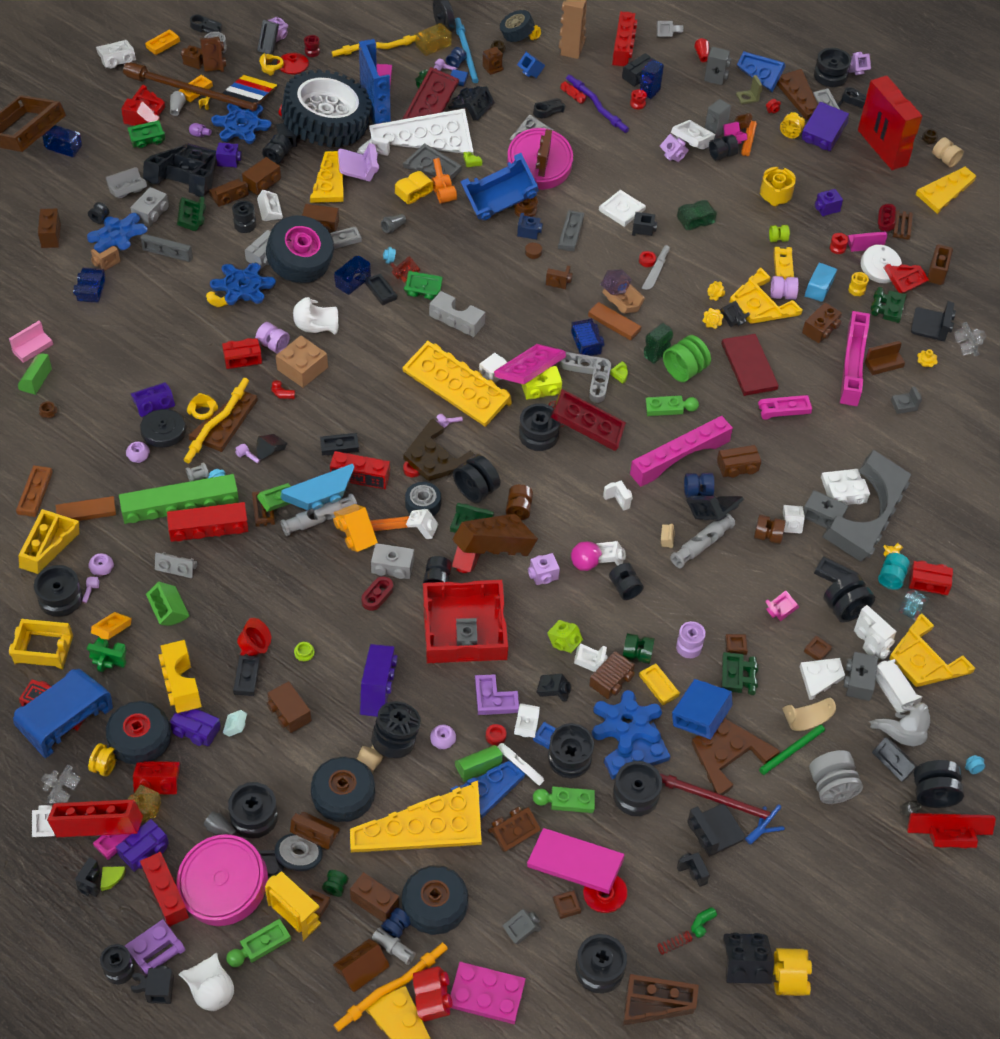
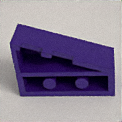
[360,644,398,717]

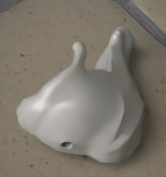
[869,703,930,746]

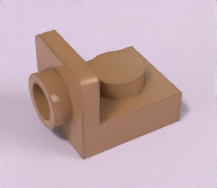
[91,246,120,272]

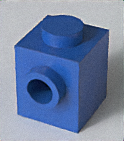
[517,52,545,78]

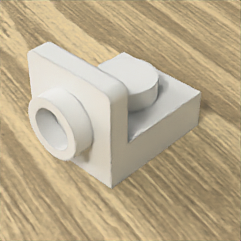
[783,505,805,533]
[597,541,626,566]
[32,805,56,837]

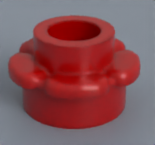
[766,99,781,114]

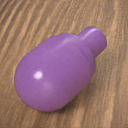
[189,123,211,137]

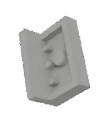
[106,167,147,198]

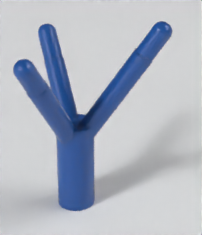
[745,805,785,845]

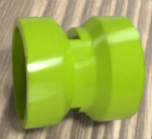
[769,225,790,242]

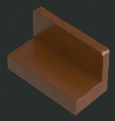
[864,341,905,375]
[290,812,340,850]
[333,939,389,992]

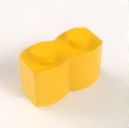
[395,171,433,204]

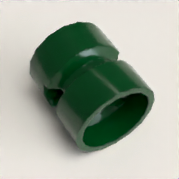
[623,633,655,664]

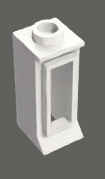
[875,659,922,714]

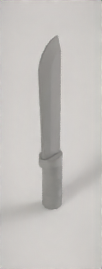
[642,245,670,290]

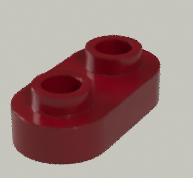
[878,204,897,232]
[361,576,393,611]

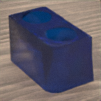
[42,125,82,157]
[333,256,371,295]

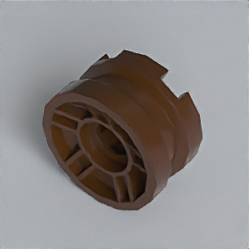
[514,196,538,217]

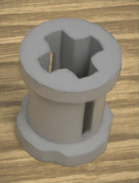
[186,462,209,482]

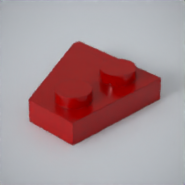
[132,85,165,116]
[883,264,929,294]

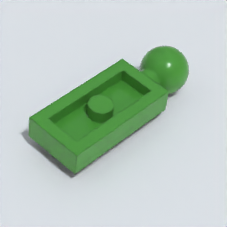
[646,396,699,416]
[533,787,595,813]
[226,919,291,967]

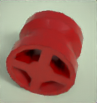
[630,89,647,109]
[829,233,848,254]

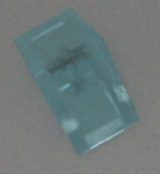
[899,589,930,620]

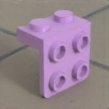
[338,143,379,181]

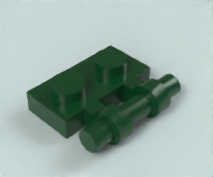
[871,287,906,323]
[721,652,758,695]

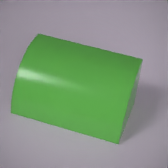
[18,354,52,395]
[146,581,189,626]
[455,745,503,782]

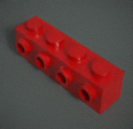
[612,11,638,66]
[167,502,249,542]
[47,799,143,837]

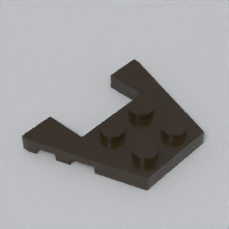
[403,419,474,481]

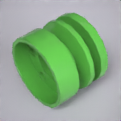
[663,335,711,382]

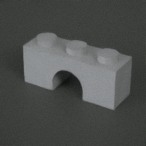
[429,291,485,337]

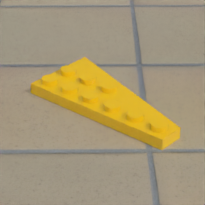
[350,780,482,853]

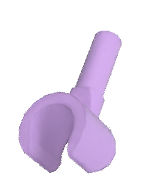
[434,59,457,71]
[436,414,463,428]
[235,444,260,464]
[82,577,100,603]

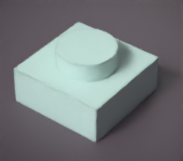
[223,710,247,737]

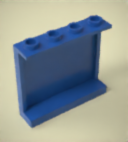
[359,39,391,125]

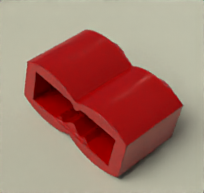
[413,966,453,1022]

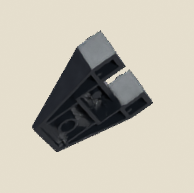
[143,143,217,197]

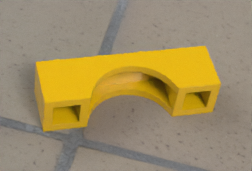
[158,640,202,713]

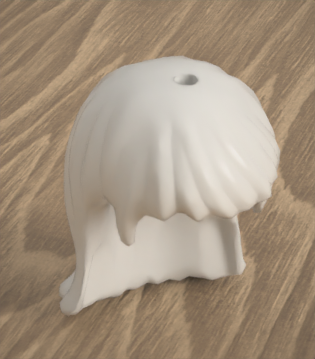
[293,297,339,335]
[179,953,234,1011]

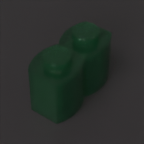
[677,200,717,230]
[644,323,673,364]

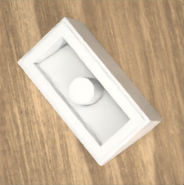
[257,190,283,221]

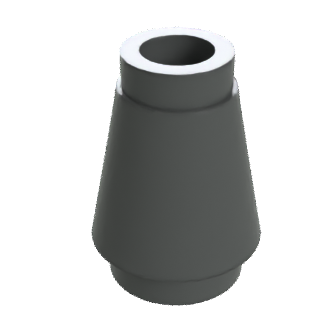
[381,214,406,233]
[204,811,237,835]

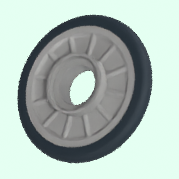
[275,833,323,871]

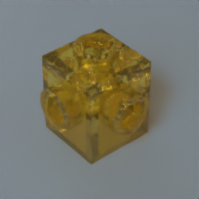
[128,785,161,823]

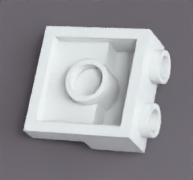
[96,40,136,68]
[671,120,715,149]
[821,469,870,505]
[854,605,897,660]

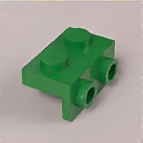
[127,120,165,148]
[404,271,443,300]

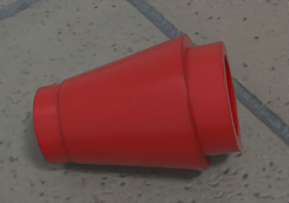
[694,38,709,62]

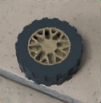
[499,10,535,42]

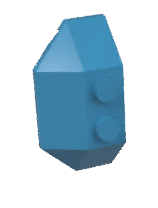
[280,464,354,510]

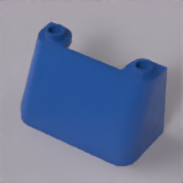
[460,153,539,220]
[13,669,113,759]

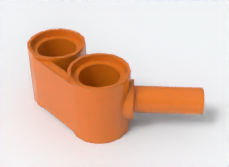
[431,158,457,204]

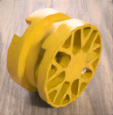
[780,112,805,138]
[88,743,117,777]

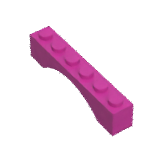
[840,311,870,406]
[630,416,733,487]

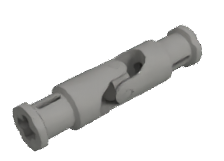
[280,493,357,536]
[670,513,735,568]

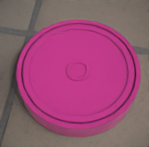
[507,128,573,190]
[176,834,268,926]

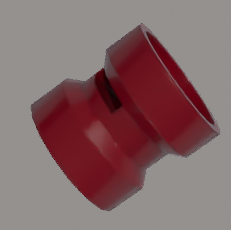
[304,35,320,57]

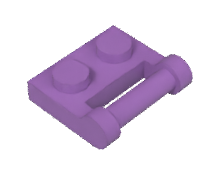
[125,919,186,977]

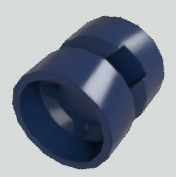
[684,473,715,498]

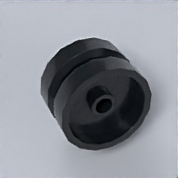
[814,47,851,87]
[519,404,560,451]
[453,454,501,503]
[33,565,83,617]
[823,573,876,623]
[913,760,964,808]
[613,761,662,816]
[228,782,278,839]
[575,934,627,994]

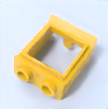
[9,619,73,670]
[265,871,321,941]

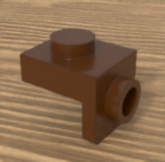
[546,265,573,289]

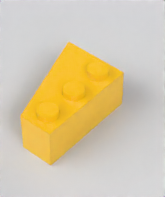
[18,509,79,574]

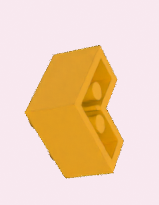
[333,504,378,552]

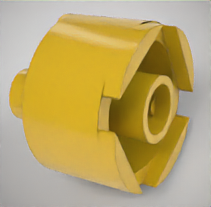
[760,167,796,206]
[773,948,812,996]

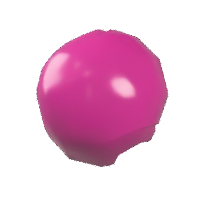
[571,541,602,571]

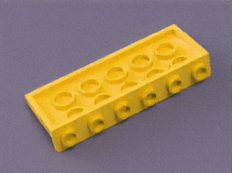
[402,341,512,427]

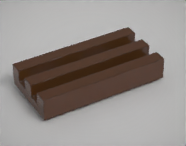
[893,210,913,240]
[252,491,275,527]

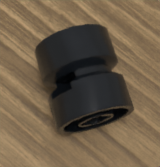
[262,134,292,164]
[709,134,739,161]
[232,201,256,233]
[423,556,452,583]
[609,563,644,600]
[100,944,134,985]

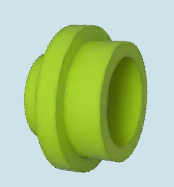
[294,642,315,662]

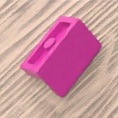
[848,232,887,252]

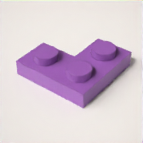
[475,674,519,715]

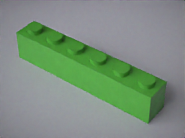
[119,474,239,524]

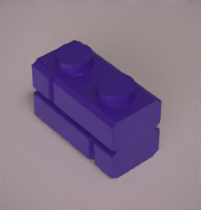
[170,709,221,747]
[116,819,169,872]

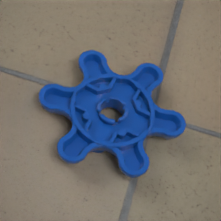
[211,103,271,144]
[87,213,148,254]
[210,263,276,305]
[591,690,662,754]

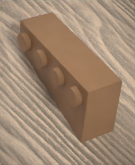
[559,0,587,59]

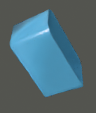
[804,262,837,302]

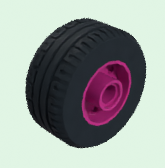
[266,215,334,283]

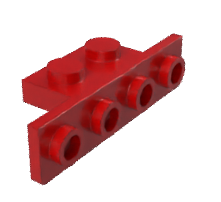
[907,813,996,848]

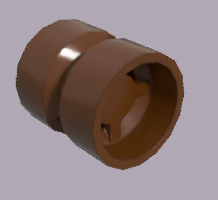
[506,484,533,520]
[754,514,786,544]

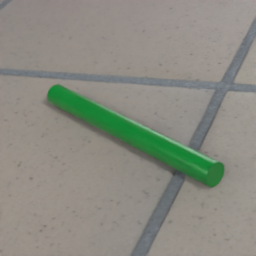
[759,724,825,775]

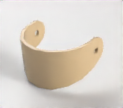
[782,698,836,731]

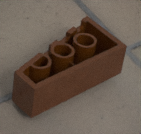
[452,514,538,556]

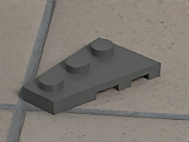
[403,143,462,180]

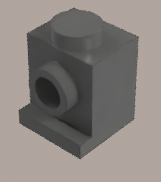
[456,618,477,646]

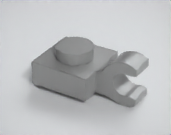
[657,21,683,37]

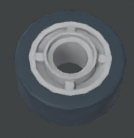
[405,482,441,516]

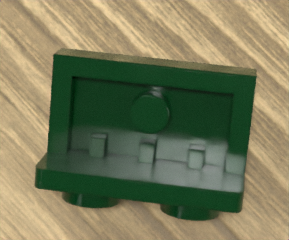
[177,197,206,232]
[450,503,494,533]

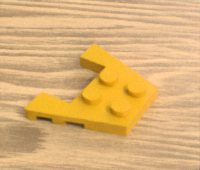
[729,268,803,324]
[889,613,975,687]

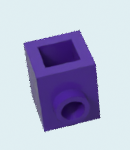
[216,143,242,168]
[815,189,843,216]

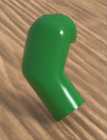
[691,907,717,938]

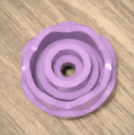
[126,441,150,463]
[88,553,114,576]
[430,725,456,749]

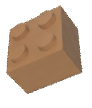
[276,336,328,388]

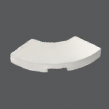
[498,743,544,786]

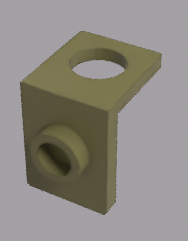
[736,75,762,104]

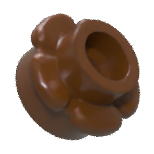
[39,401,58,418]

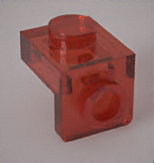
[390,256,420,283]

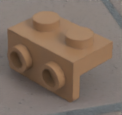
[602,278,645,313]

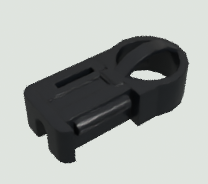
[190,14,222,33]
[842,87,867,108]
[533,98,565,119]

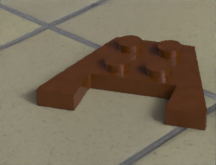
[692,718,780,795]

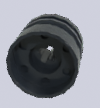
[371,701,421,758]
[548,723,594,779]

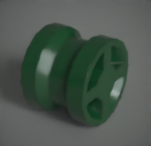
[322,870,349,897]

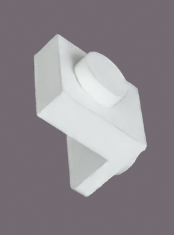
[603,480,633,511]
[406,509,438,539]
[574,644,608,672]
[514,704,540,738]

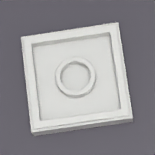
[599,190,646,227]

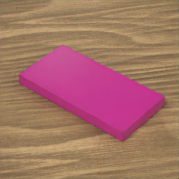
[494,344,566,385]
[527,828,625,894]

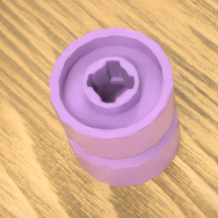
[771,276,798,300]
[255,322,290,354]
[676,621,705,658]

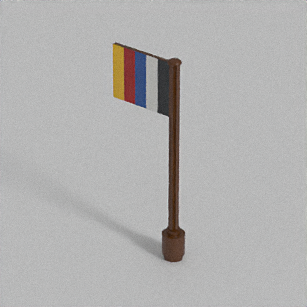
[123,62,277,112]

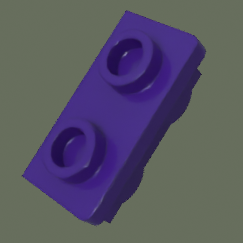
[131,382,175,417]

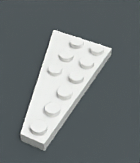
[369,109,474,155]

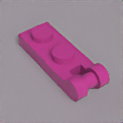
[758,395,812,420]

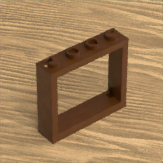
[0,95,66,152]

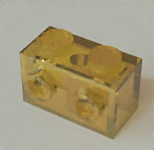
[416,23,452,56]

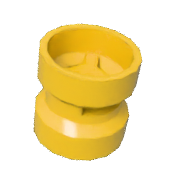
[848,272,869,296]

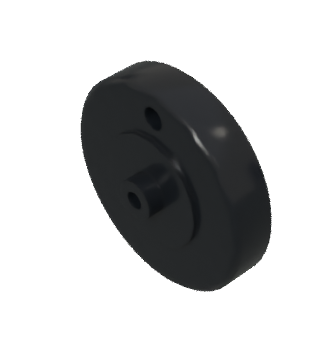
[433,0,455,34]
[140,409,186,447]

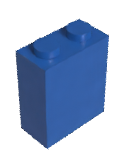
[672,679,733,739]

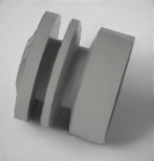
[809,750,863,804]

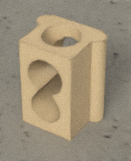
[661,524,675,548]

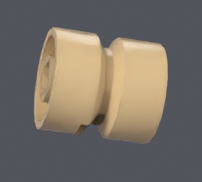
[932,137,964,167]

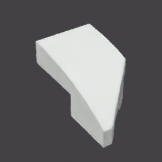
[357,137,390,156]

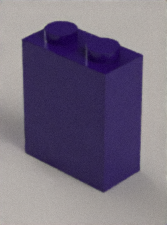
[802,102,849,152]

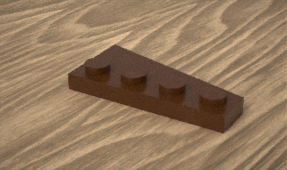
[777,69,818,120]
[189,391,258,452]

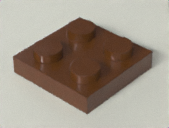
[536,129,552,177]

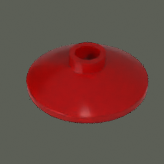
[277,53,309,74]
[583,876,627,913]

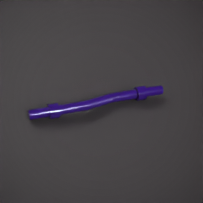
[566,74,629,133]

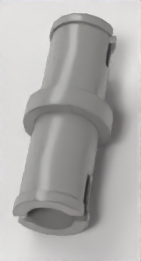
[372,927,416,965]

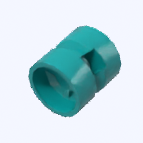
[878,553,910,590]

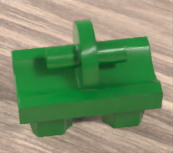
[87,637,127,672]

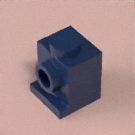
[517,213,543,240]

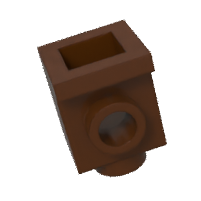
[181,45,204,70]
[482,47,504,75]

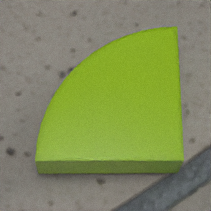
[463,152,482,167]
[610,361,628,384]
[100,867,126,891]

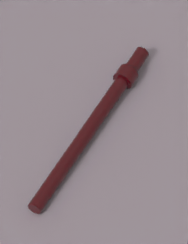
[660,773,772,821]

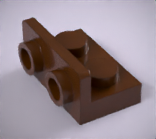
[200,37,226,72]
[209,178,249,207]
[487,806,541,852]

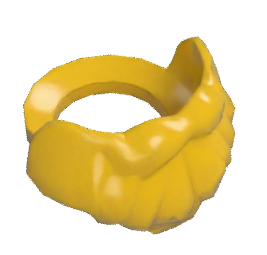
[259,53,284,76]
[187,393,218,420]

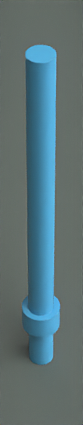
[455,18,479,83]

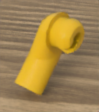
[206,291,228,308]

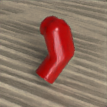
[271,380,295,399]

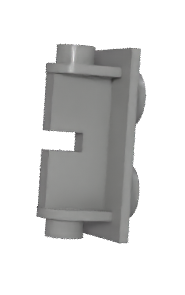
[155,552,197,578]

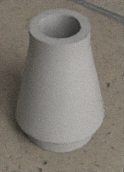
[170,91,186,116]

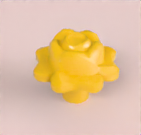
[707,281,725,301]
[702,308,723,329]
[917,349,938,367]
[883,543,903,557]

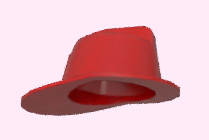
[237,618,272,656]

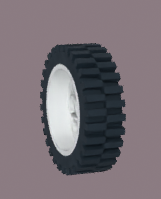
[281,70,372,147]

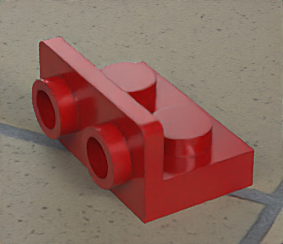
[133,761,180,794]

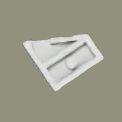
[800,658,845,700]

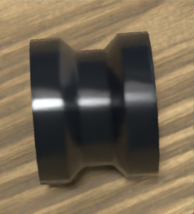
[88,202,110,224]

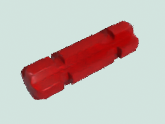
[560,81,586,104]

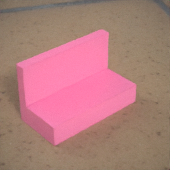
[9,321,53,363]

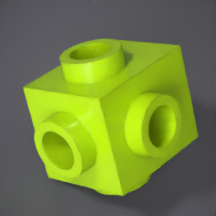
[547,620,583,653]

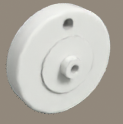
[861,245,902,283]

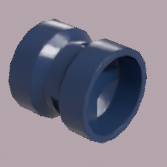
[446,47,467,68]
[381,908,411,938]

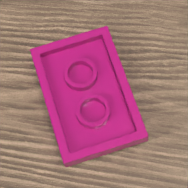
[450,962,526,1024]

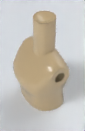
[357,745,383,774]

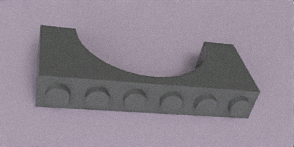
[822,450,911,562]

